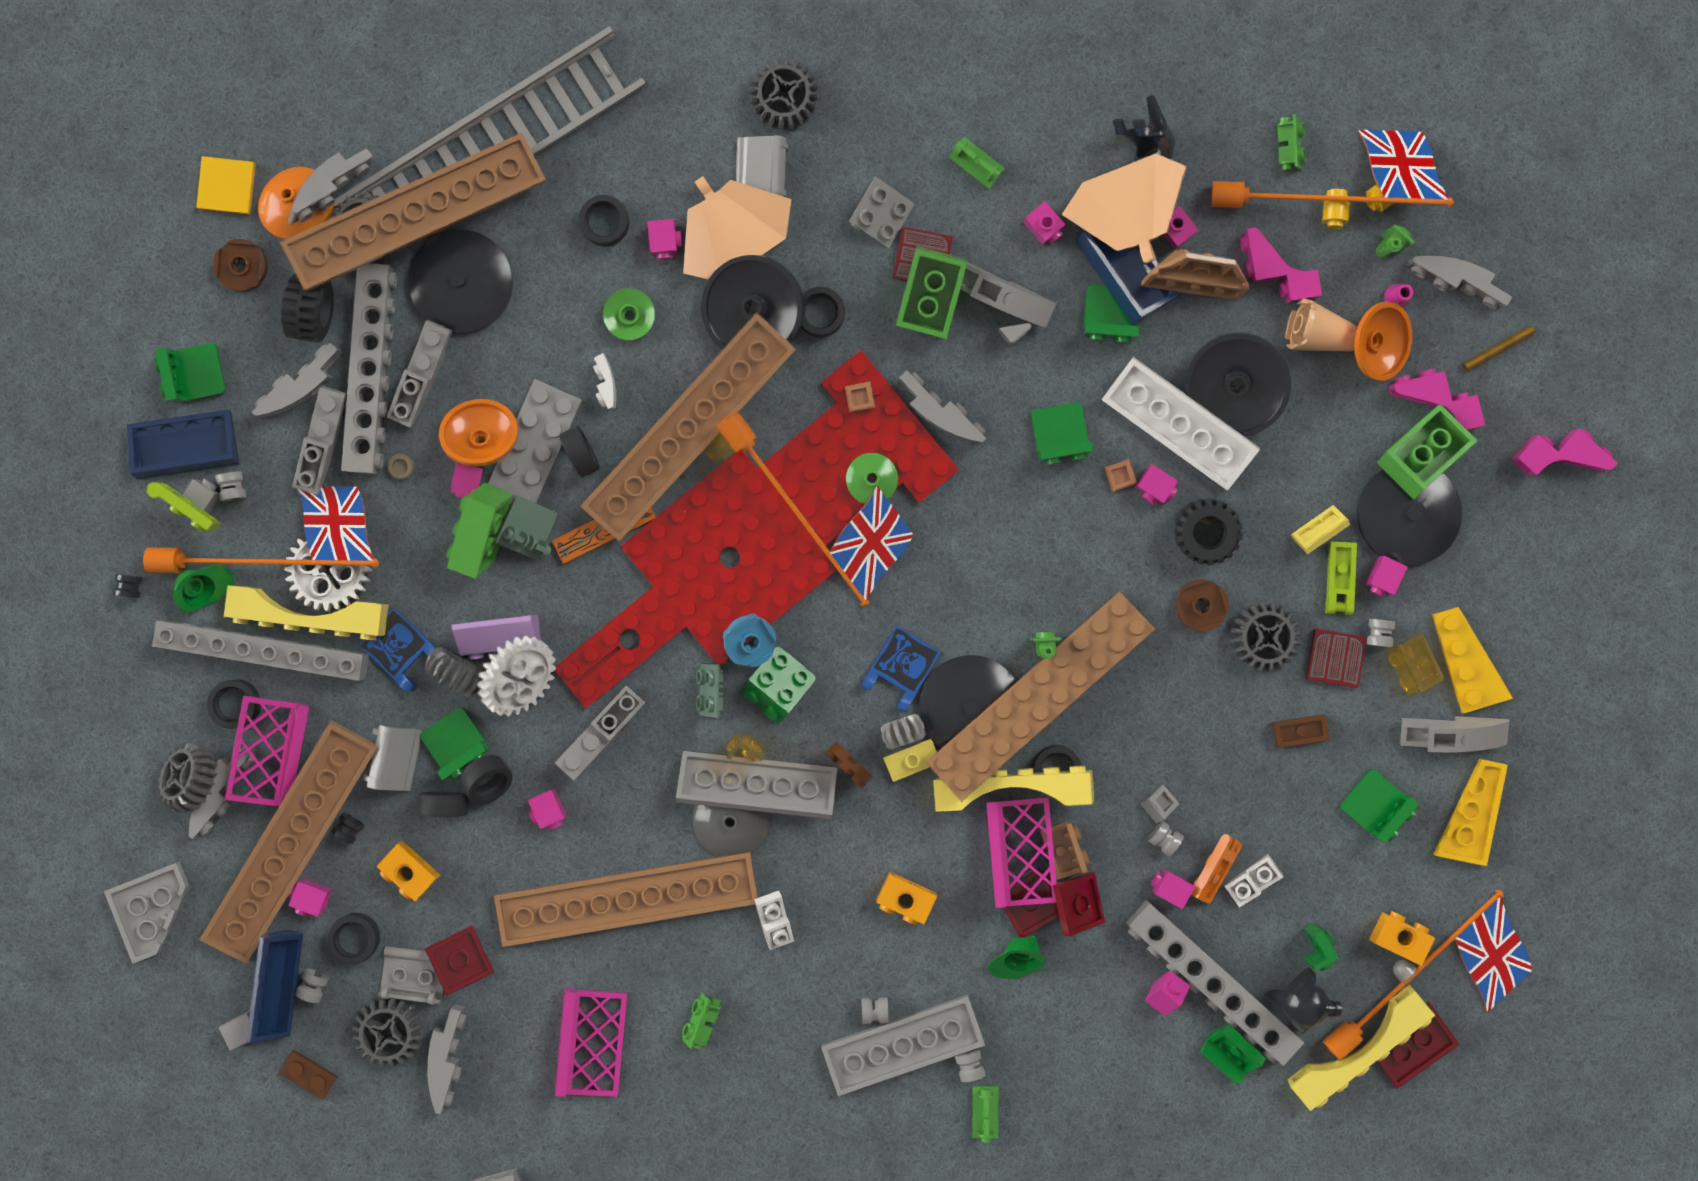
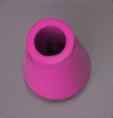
[1384,284,1413,308]

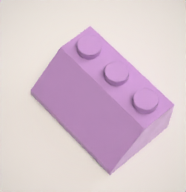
[452,615,541,660]

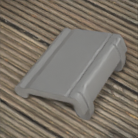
[736,136,788,197]
[363,725,423,791]
[378,946,443,1005]

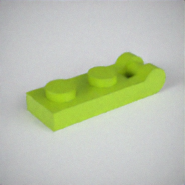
[147,482,221,532]
[1325,542,1357,615]

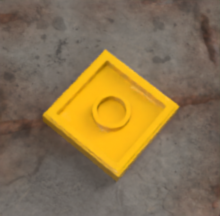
[196,156,256,215]

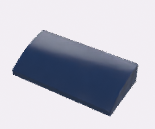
[1075,230,1180,325]
[127,410,240,479]
[247,930,303,1043]

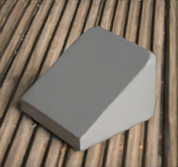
[998,323,1031,346]
[1140,784,1179,823]

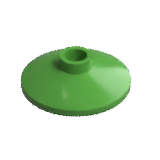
[603,288,655,341]
[846,453,898,504]

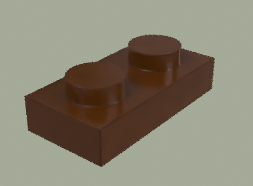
[1272,714,1329,748]
[278,1050,338,1100]

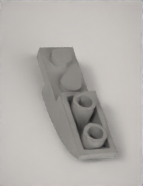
[288,148,373,225]
[1406,256,1512,309]
[960,262,1057,327]
[387,320,453,428]
[252,343,343,418]
[899,371,986,444]
[292,386,347,495]
[555,686,645,781]
[1400,716,1509,753]
[188,744,258,839]
[427,1004,467,1115]

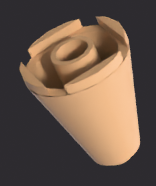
[1285,298,1358,352]

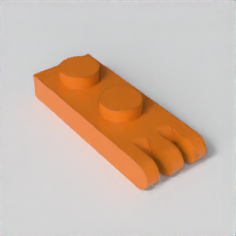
[1191,834,1242,904]

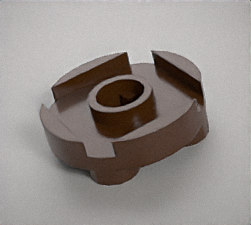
[213,239,268,292]
[1175,579,1229,631]
[824,742,872,788]

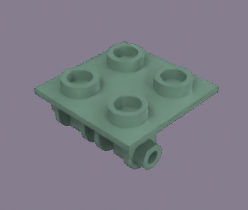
[495,495,558,561]
[696,664,723,718]

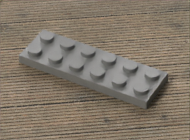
[488,379,583,507]
[676,751,837,819]
[821,994,985,1096]

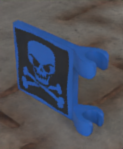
[359,608,437,692]
[862,626,941,711]

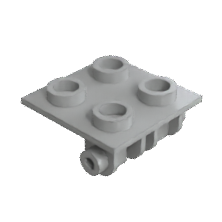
[849,176,914,248]

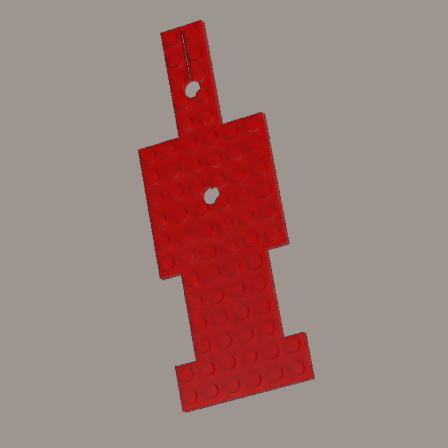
[555,350,959,708]

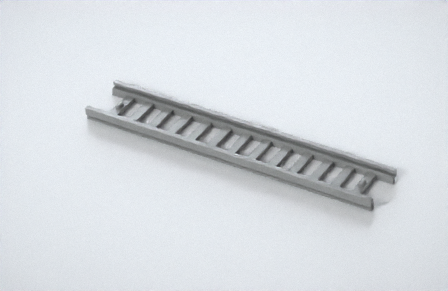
[328,26,646,279]

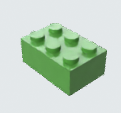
[896,246,967,339]
[1377,404,1477,499]
[447,483,513,579]

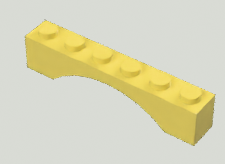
[224,586,388,640]
[933,766,1094,812]
[1288,985,1435,1111]

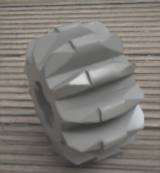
[881,714,926,749]

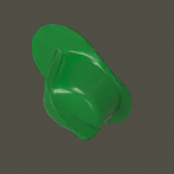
[172,565,234,612]
[988,936,1046,979]

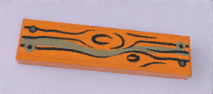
[552,508,656,564]

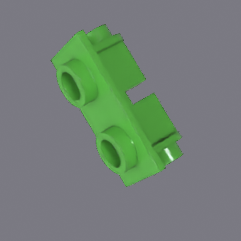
[1277,114,1306,171]
[948,137,1005,189]
[1376,225,1415,259]
[1030,632,1061,659]
[682,992,721,1049]
[972,1086,999,1143]

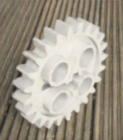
[284,539,372,612]
[477,636,556,717]

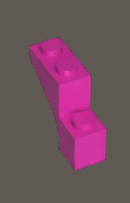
[1240,228,1322,304]
[1388,368,1485,430]
[1511,429,1618,476]

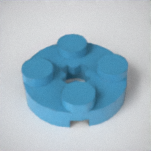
[723,614,776,667]

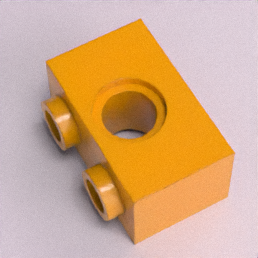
[377,841,441,901]
[876,871,937,925]
[1369,911,1435,966]

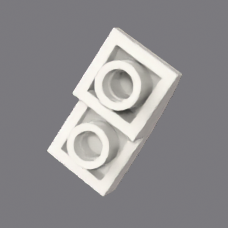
[593,353,616,411]
[1225,854,1283,907]
[754,891,794,950]

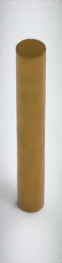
[1462,325,1535,372]

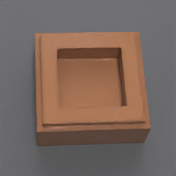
[845,382,875,413]
[1104,459,1137,492]

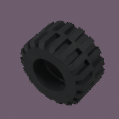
[281,273,334,343]
[1174,498,1243,565]

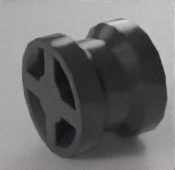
[113,574,143,598]
[331,812,364,844]

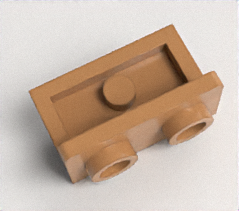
[1039,820,1090,880]

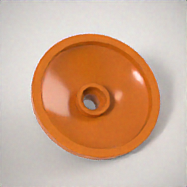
[258,167,334,240]
[1354,302,1412,381]
[439,399,518,466]

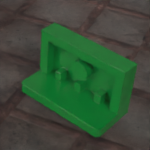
[1303,923,1339,971]
[1200,1023,1266,1085]

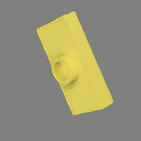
[1291,505,1350,554]
[883,739,937,782]

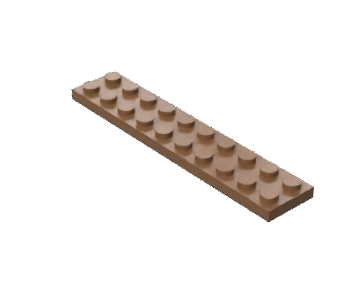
[280,133,546,292]
[580,313,796,541]
[926,592,1155,802]
[200,720,377,964]
[494,852,758,947]

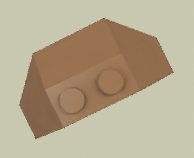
[1141,250,1249,300]

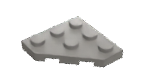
[104,861,189,964]

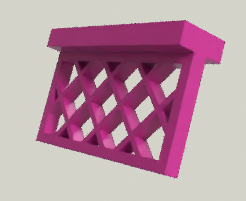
[224,695,309,806]
[986,798,1057,908]
[555,987,627,1097]

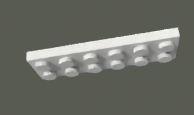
[1102,357,1260,491]

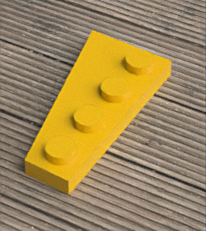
[1432,607,1513,713]
[1433,759,1508,866]

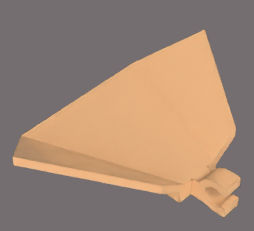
[1062,154,1186,263]
[683,176,792,280]

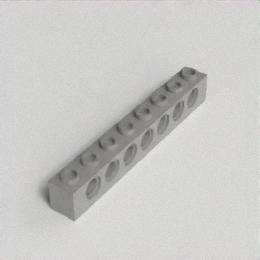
[341,264,397,475]
[152,620,369,681]
[1126,900,1304,1066]

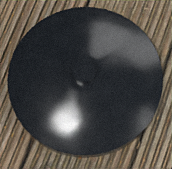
[408,229,513,334]
[701,255,805,350]
[1185,332,1291,437]
[1357,469,1462,565]
[919,655,1016,749]

